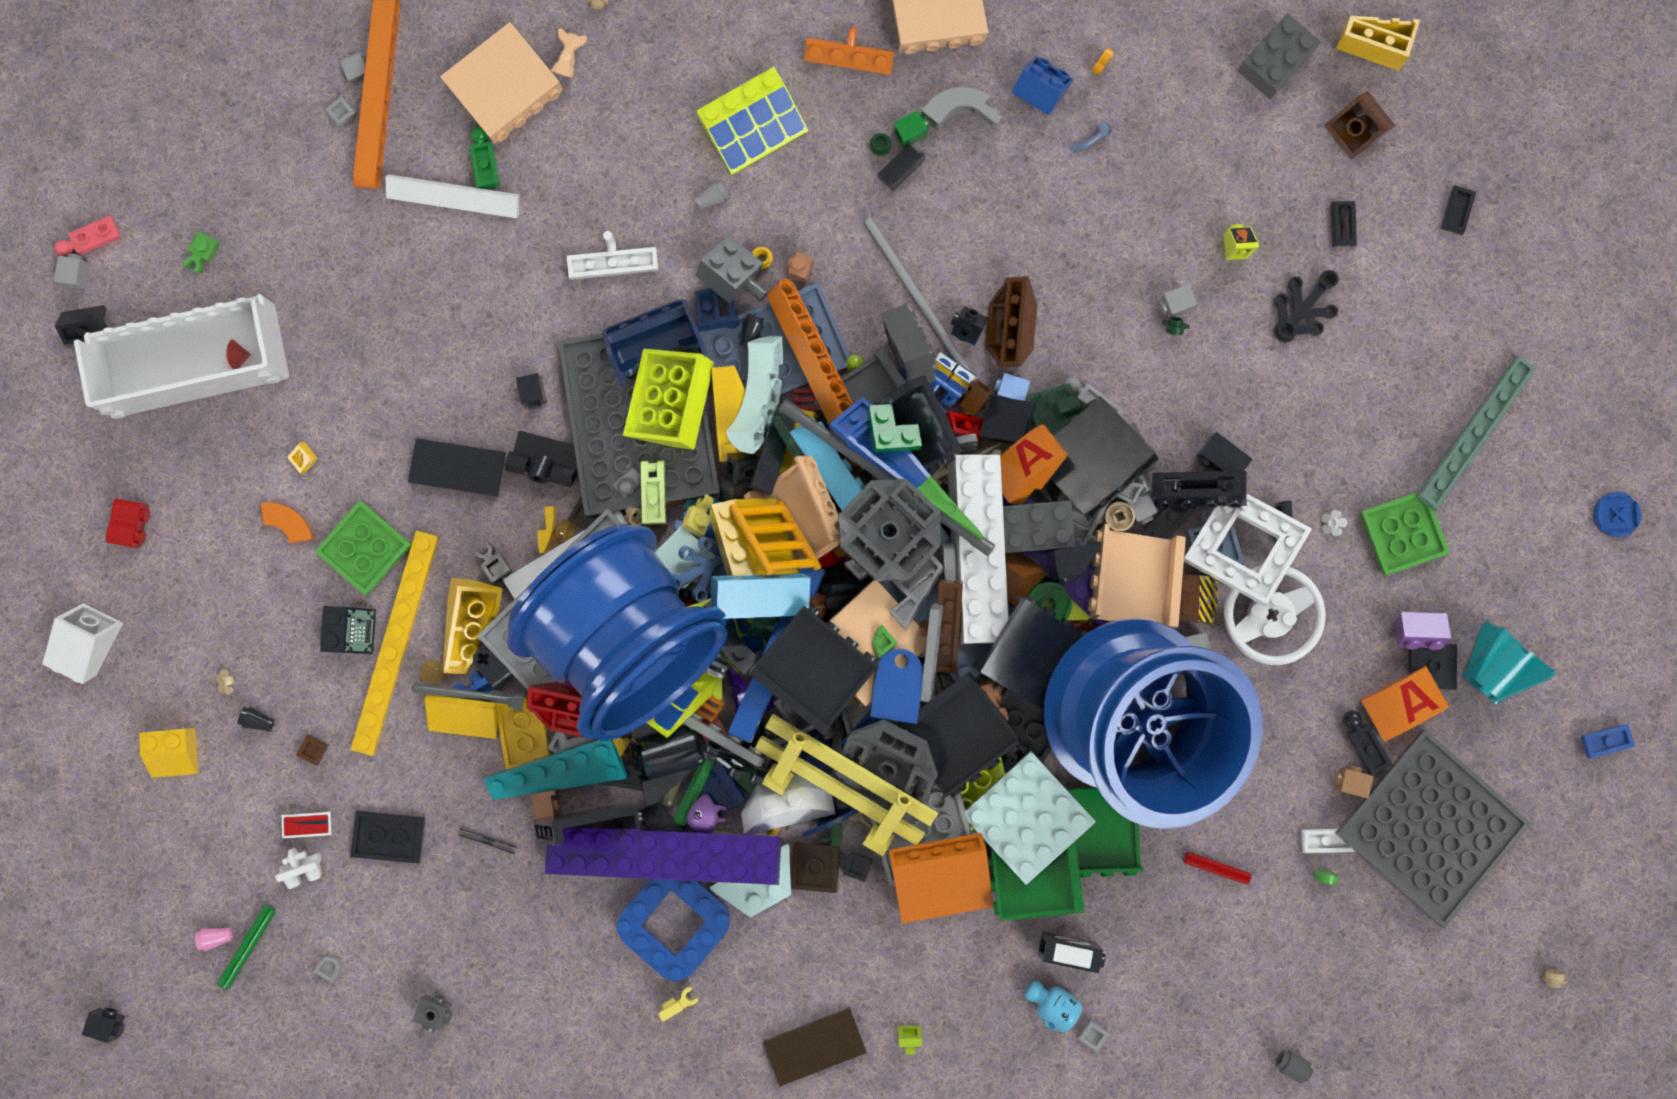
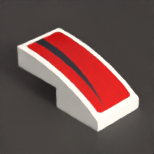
[281,811,331,838]

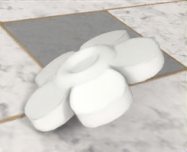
[1321,510,1347,536]

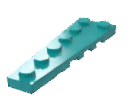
[483,739,628,800]

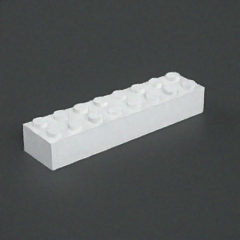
[947,455,1008,644]

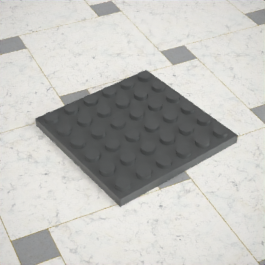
[1335,729,1531,929]

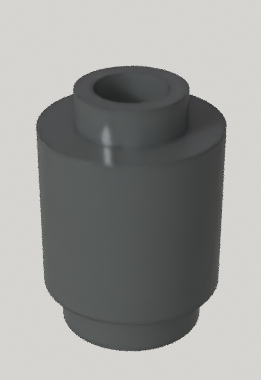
[1275,1050,1313,1083]

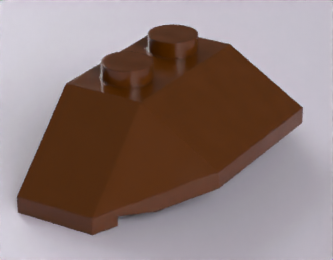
[985,276,1037,367]

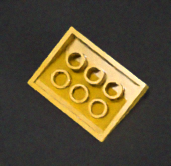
[709,498,799,576]

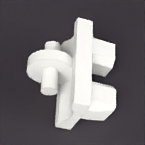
[275,848,322,889]

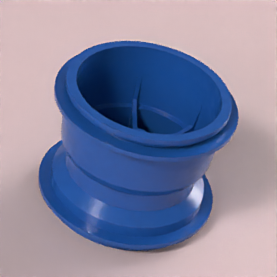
[507,524,727,741]
[1043,618,1263,829]

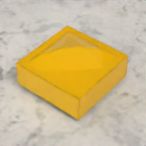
[287,442,318,474]

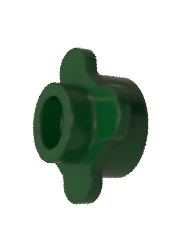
[1162,317,1190,335]

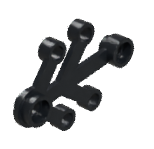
[1274,270,1339,343]
[700,741,778,785]

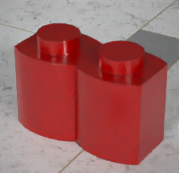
[106,498,150,548]

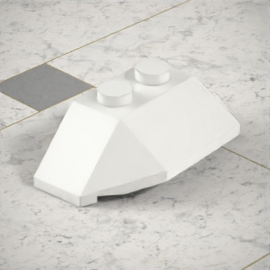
[741,774,836,835]

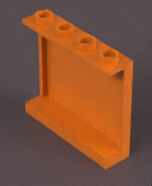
[889,833,993,924]

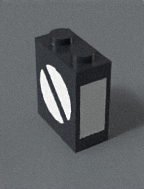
[1038,931,1106,974]

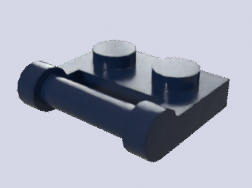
[695,288,739,332]

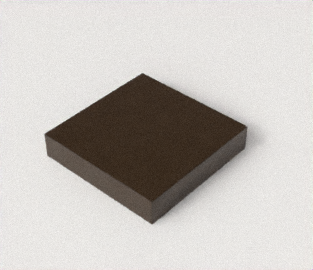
[791,842,840,893]

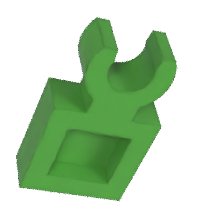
[183,231,220,274]

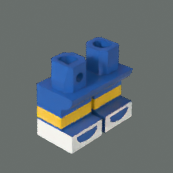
[929,352,978,407]

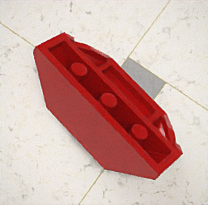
[527,682,596,740]

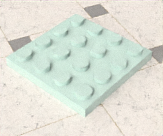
[966,751,1096,885]

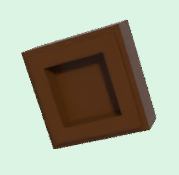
[296,735,329,766]

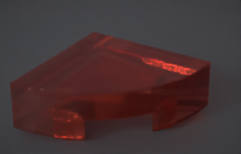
[226,339,251,370]

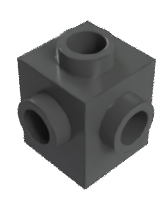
[412,994,453,1031]

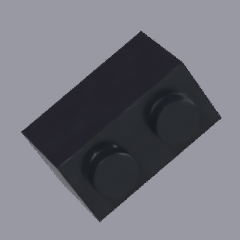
[1196,431,1253,480]

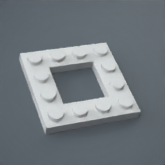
[1184,494,1312,607]

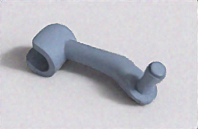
[1069,122,1112,152]

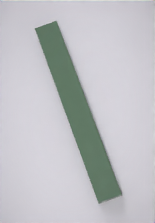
[1416,355,1537,511]

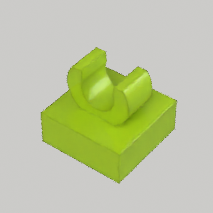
[898,1026,922,1055]

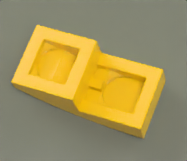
[537,506,558,555]

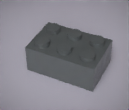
[1237,13,1321,99]
[881,304,938,383]
[1003,500,1076,554]

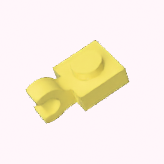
[681,494,714,538]
[658,986,699,1021]

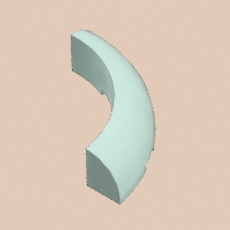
[726,336,783,454]

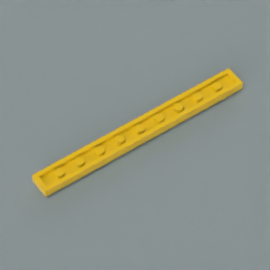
[350,531,440,756]

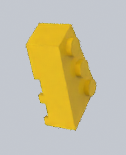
[1335,16,1420,71]

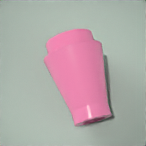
[195,927,233,952]

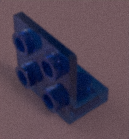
[684,762,747,817]

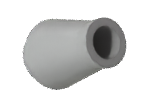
[695,181,730,210]

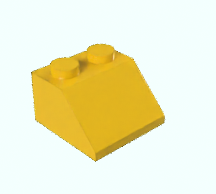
[139,728,198,778]

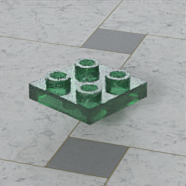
[1026,383,1080,435]

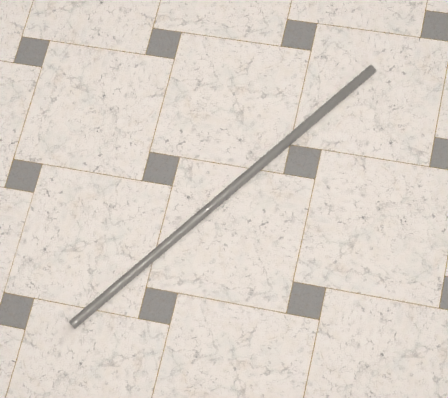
[864,217,1056,503]

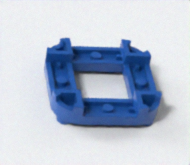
[617,879,730,982]

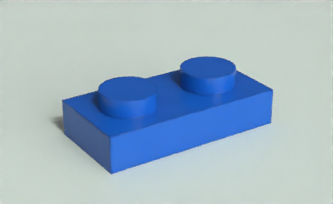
[1581,724,1635,758]

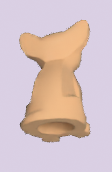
[551,28,587,79]

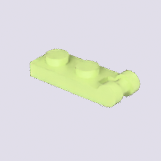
[641,460,666,525]

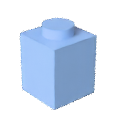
[994,373,1030,401]

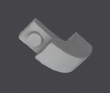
[921,87,1002,131]

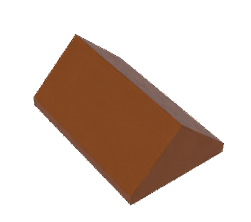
[1005,552,1047,606]

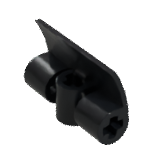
[505,431,578,488]

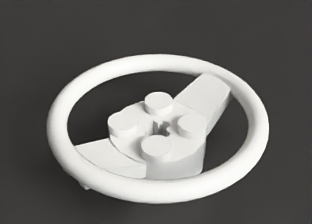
[1224,565,1326,665]

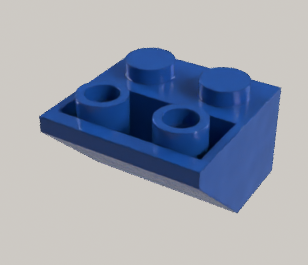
[1011,56,1074,116]

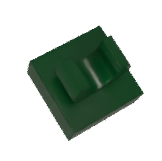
[820,821,843,847]

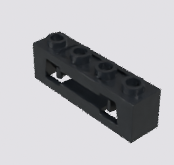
[1152,471,1247,509]

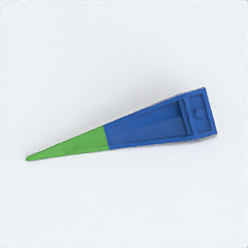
[830,397,983,539]

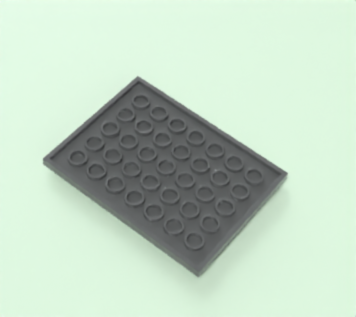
[558,334,720,517]

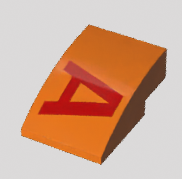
[1000,424,1068,505]
[1361,666,1449,742]

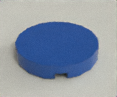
[1593,492,1641,538]

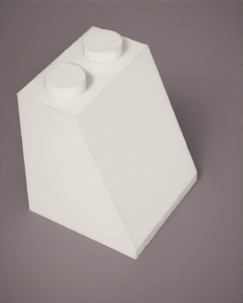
[42,603,123,684]

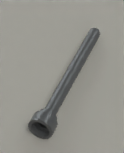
[411,683,525,711]

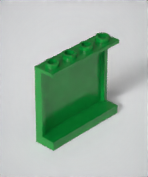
[1066,787,1144,878]
[986,841,1085,922]

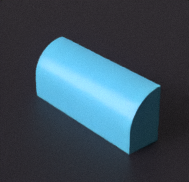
[711,573,810,619]

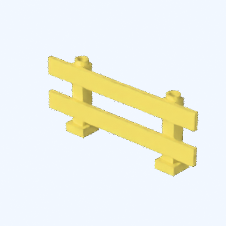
[755,714,938,856]

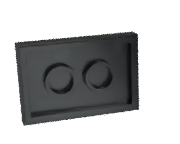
[350,810,426,864]

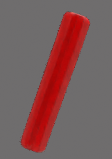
[1184,852,1252,885]

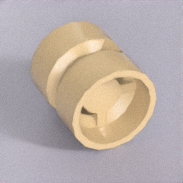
[1102,502,1135,532]

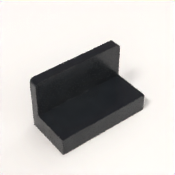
[877,144,925,191]
[55,305,108,345]

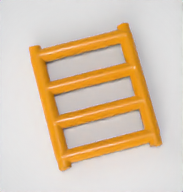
[729,501,821,576]

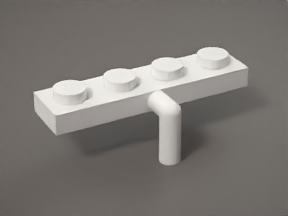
[567,231,659,280]

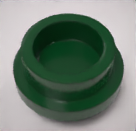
[869,133,892,156]

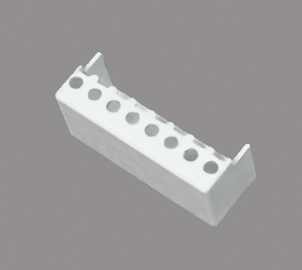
[74,294,289,419]

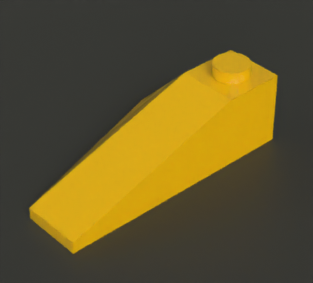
[712,366,760,462]
[442,578,503,674]

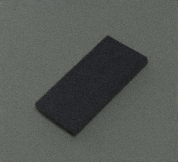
[408,438,506,497]

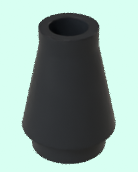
[740,313,764,347]
[237,706,275,732]

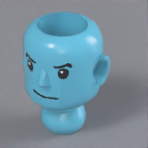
[1024,980,1082,1032]

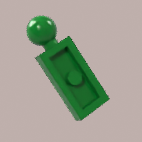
[469,126,500,189]

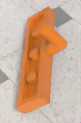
[804,25,895,75]

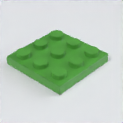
[1359,492,1450,576]
[315,500,412,596]

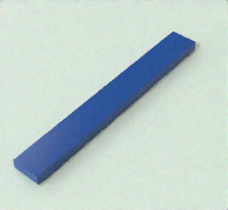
[728,568,825,743]

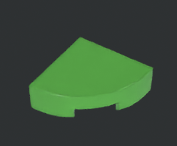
[873,625,897,659]

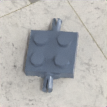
[1187,509,1245,585]

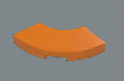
[260,502,314,544]

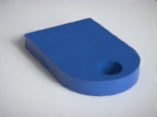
[869,649,923,724]

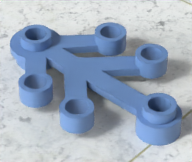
[671,536,727,602]

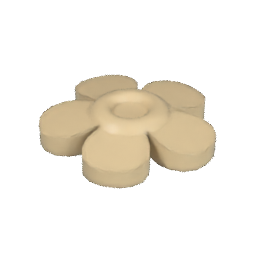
[216,669,234,695]

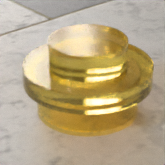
[553,519,574,542]
[421,661,444,683]

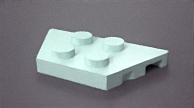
[710,843,791,918]

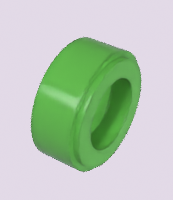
[1314,869,1339,885]

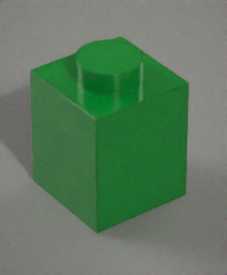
[893,110,929,149]

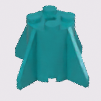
[1461,621,1557,706]

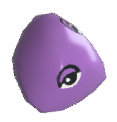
[687,794,726,833]

